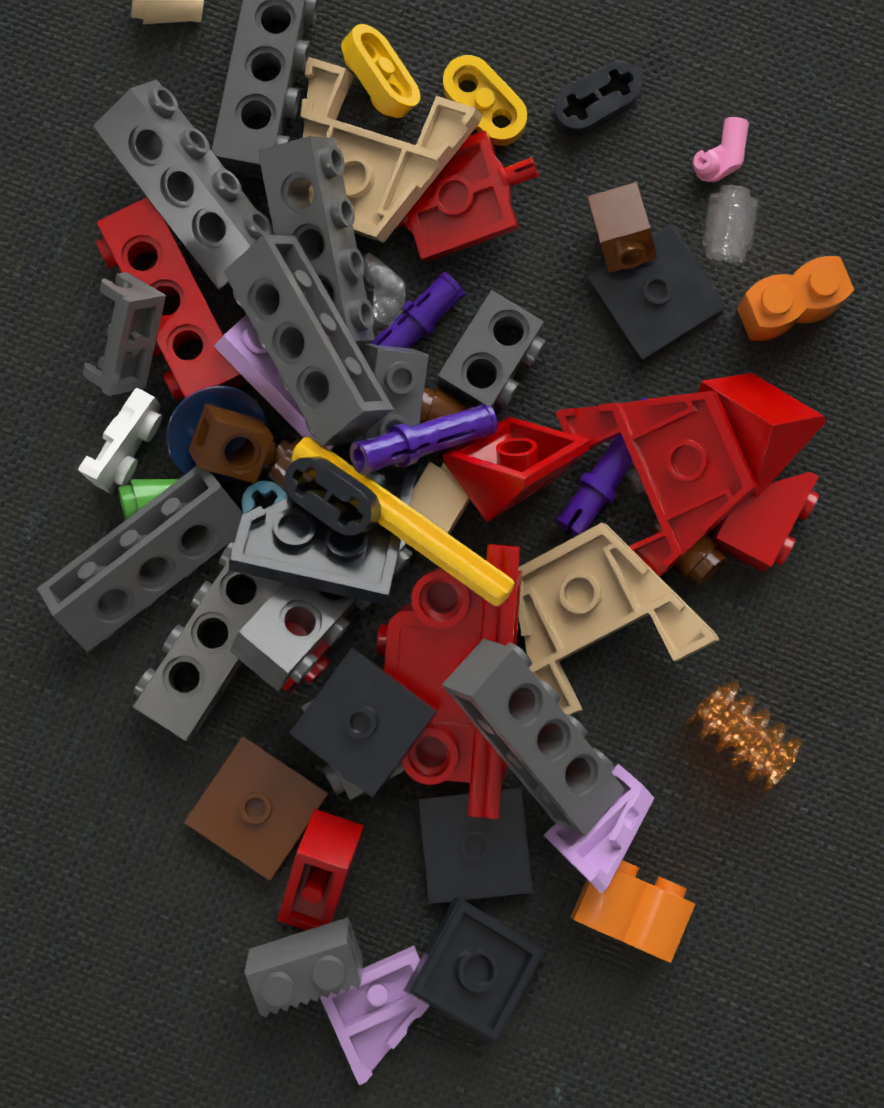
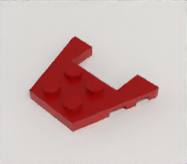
[555,391,758,578]

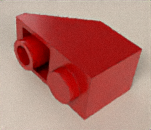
[712,472,819,572]

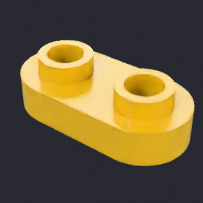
[341,24,420,118]
[443,55,527,146]

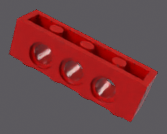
[95,197,247,402]

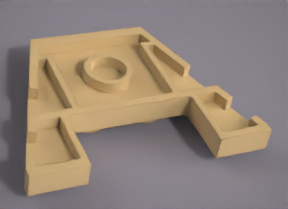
[300,57,483,243]
[519,523,719,716]

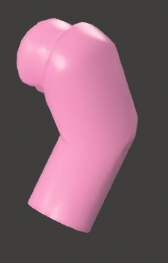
[692,117,749,182]

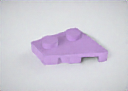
[544,764,654,894]
[320,946,429,1085]

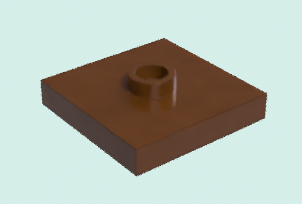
[184,736,329,881]

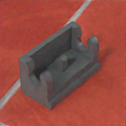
[83,272,166,396]

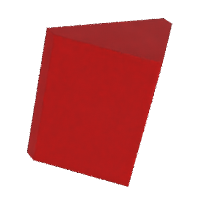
[698,373,827,497]
[443,417,590,522]

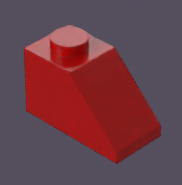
[277,809,364,931]

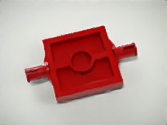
[395,130,539,263]

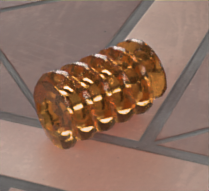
[685,680,802,793]

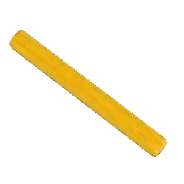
[292,436,515,606]

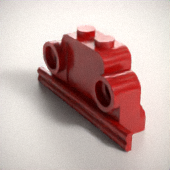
[377,544,522,819]

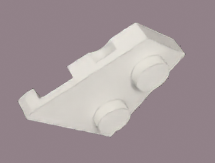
[78,387,162,495]

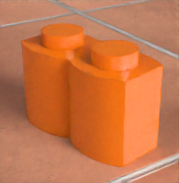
[737,256,854,341]
[570,860,695,963]

